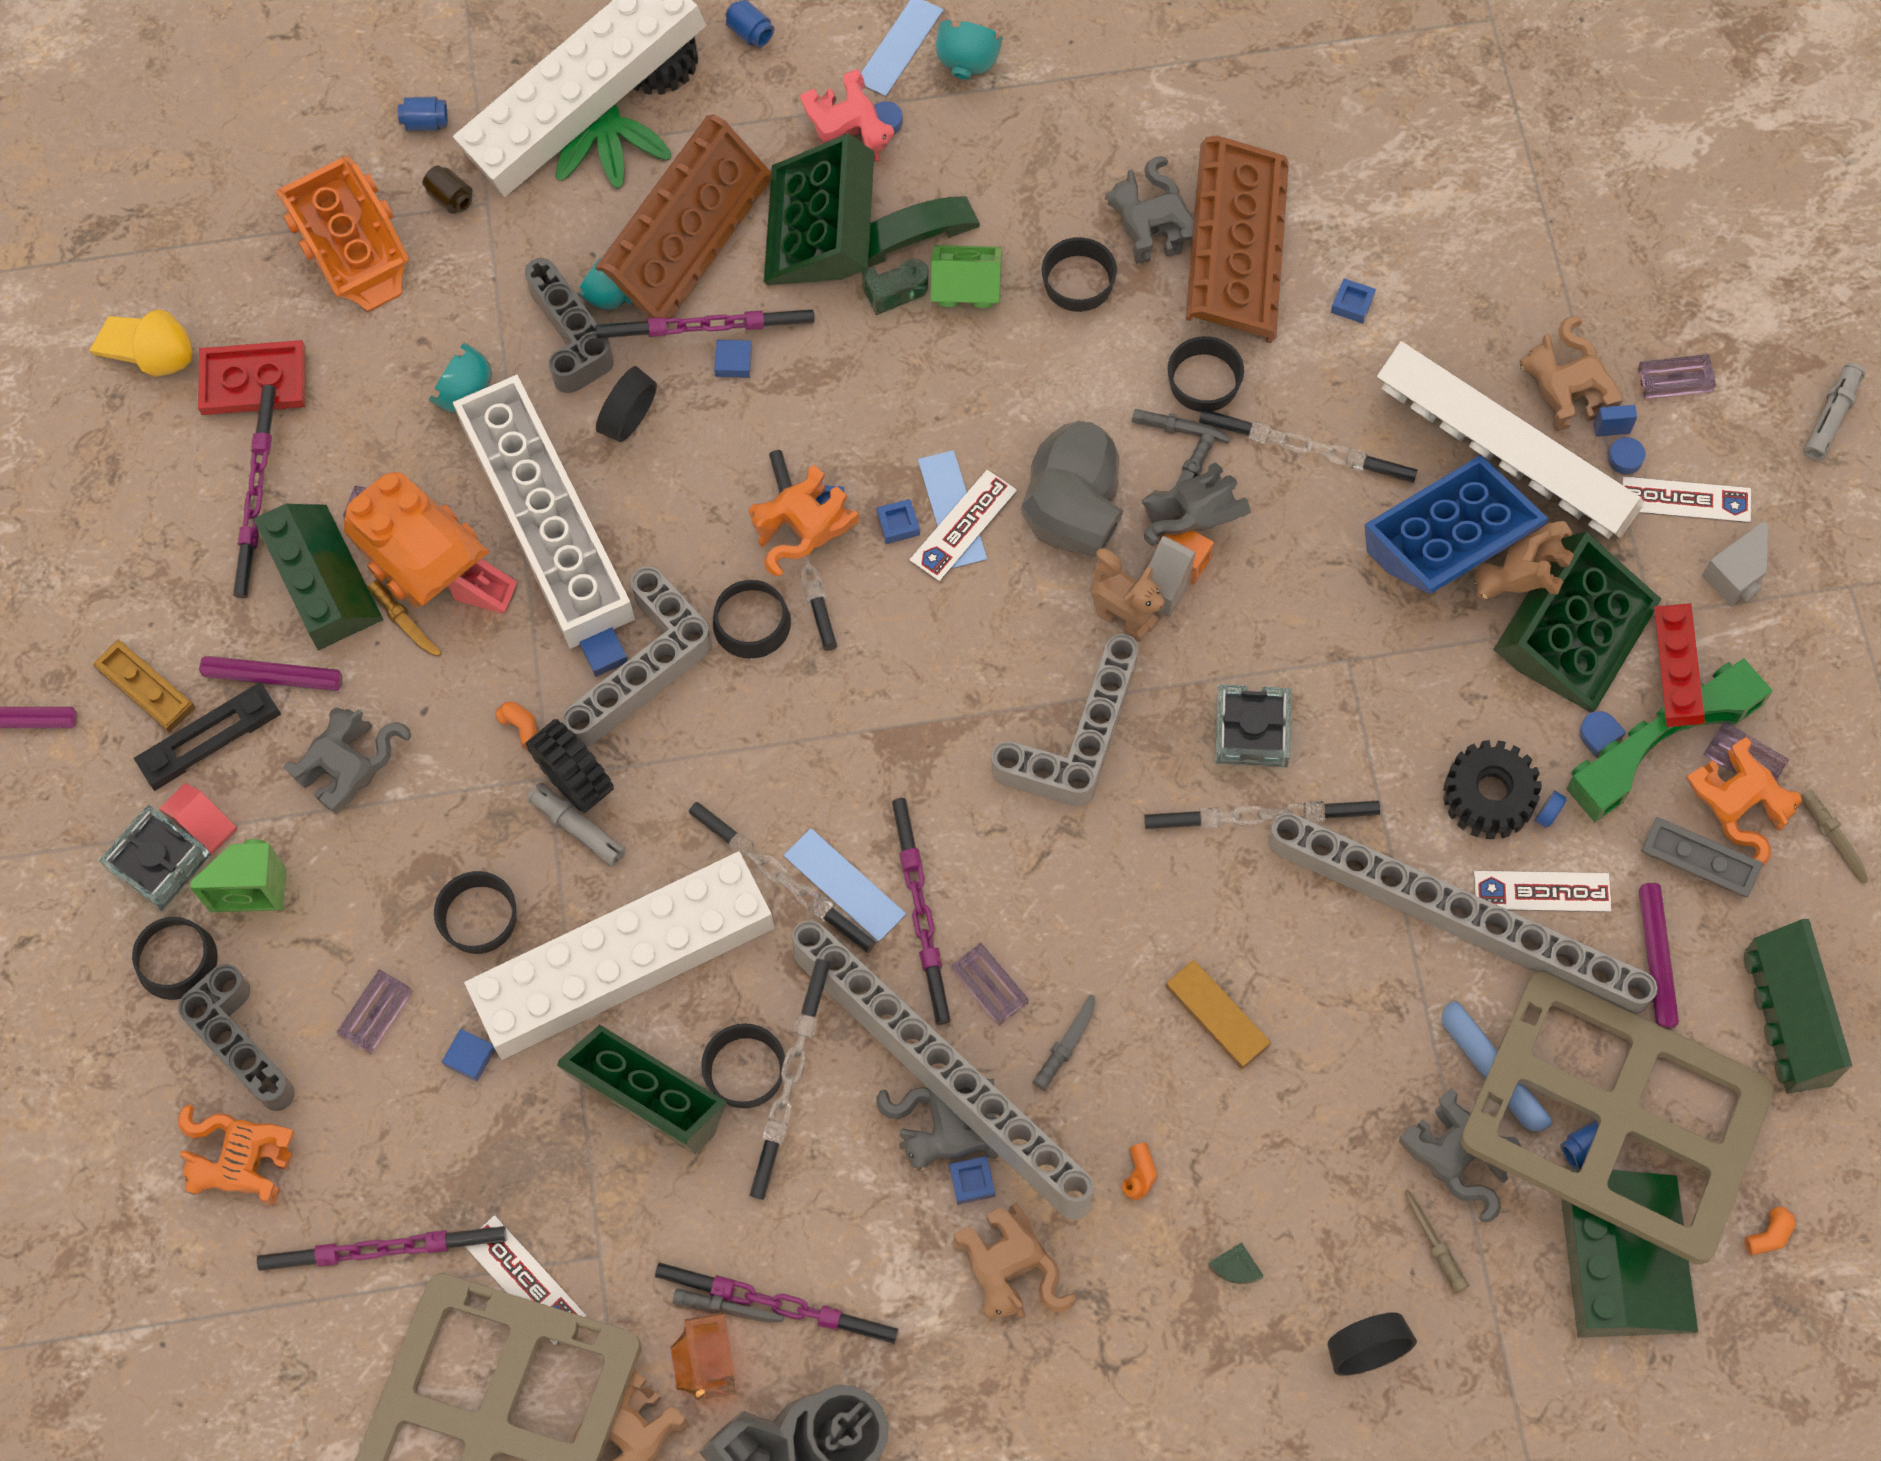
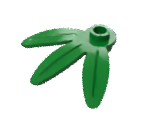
[555,104,671,188]

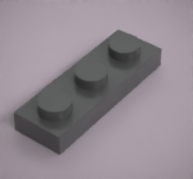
[1641,817,1763,898]

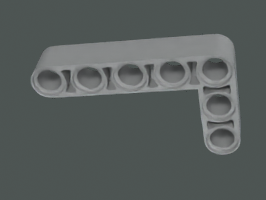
[562,566,712,747]
[992,633,1138,806]

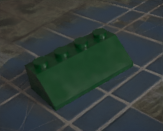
[253,504,383,651]
[1744,918,1853,1094]
[557,1024,727,1154]

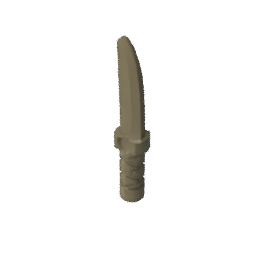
[1801,789,1868,883]
[1405,1190,1470,1293]

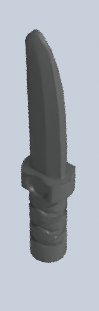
[1132,409,1230,443]
[1173,433,1215,520]
[1032,995,1095,1091]
[673,1288,784,1323]

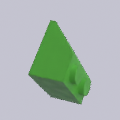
[931,245,1002,308]
[190,839,286,912]

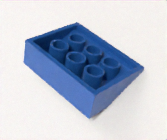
[1364,455,1548,594]

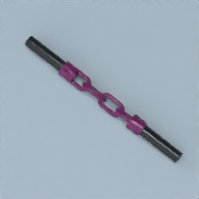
[595,309,814,338]
[233,385,276,598]
[892,798,951,1025]
[257,1226,507,1271]
[655,1262,899,1344]

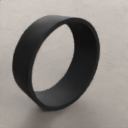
[1041,237,1117,312]
[1168,336,1244,412]
[596,366,657,442]
[713,580,791,659]
[434,871,516,954]
[132,917,218,1000]
[701,1023,786,1108]
[1327,1313,1417,1376]

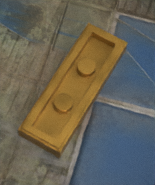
[93,639,196,733]
[1165,960,1271,1070]

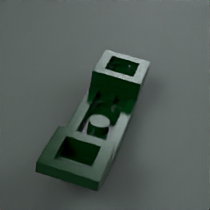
[868,196,980,268]

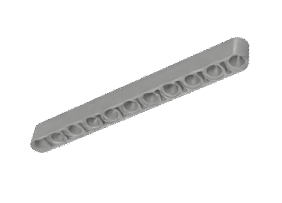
[1268,813,1657,1014]
[792,921,1094,1219]

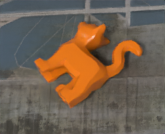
[748,464,859,577]
[1685,737,1802,866]

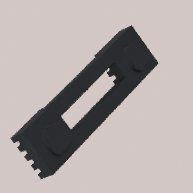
[133,682,281,791]

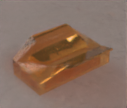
[671,1312,737,1400]

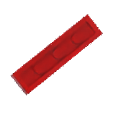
[1654,603,1705,727]

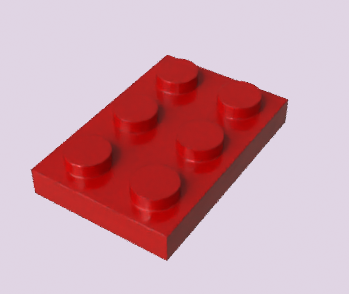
[198,340,306,415]

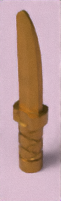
[367,580,441,656]

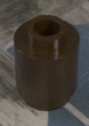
[422,165,473,214]

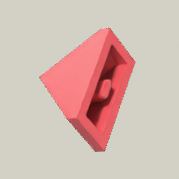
[448,559,517,613]
[159,783,237,855]

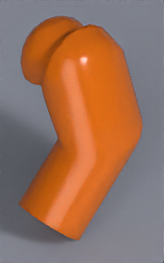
[496,701,537,749]
[1122,1143,1157,1200]
[1744,1206,1796,1256]

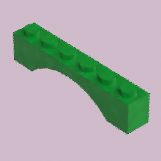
[1567,658,1773,823]

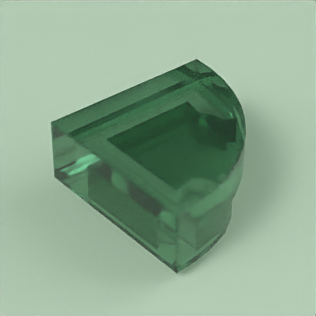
[1208,1242,1263,1284]

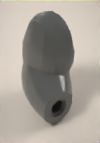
[1021,421,1123,557]
[699,1385,888,1461]

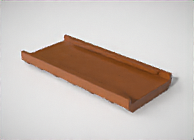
[595,114,772,319]
[1185,135,1289,343]

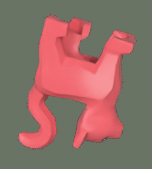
[800,69,895,161]

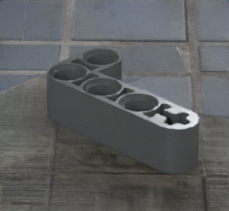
[525,258,613,393]
[178,964,295,1111]

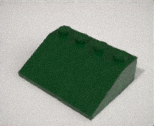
[764,133,874,285]
[1493,531,1661,712]
[1561,1170,1698,1338]

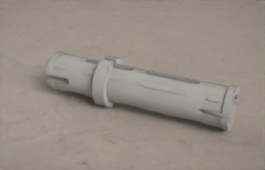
[1803,363,1866,461]
[527,782,626,867]

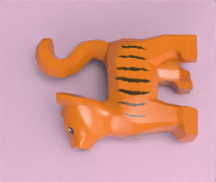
[178,1105,295,1206]

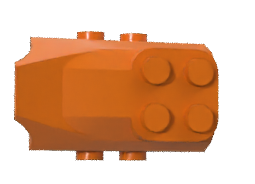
[274,155,409,311]
[344,472,490,608]

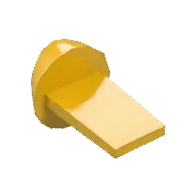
[89,309,193,377]

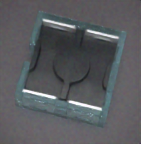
[1214,684,1292,767]
[98,804,211,911]

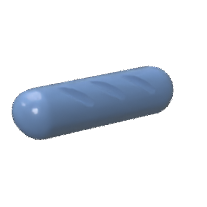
[1441,1001,1552,1132]

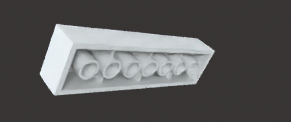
[453,0,707,197]
[1377,341,1645,539]
[453,375,635,649]
[464,851,775,1060]

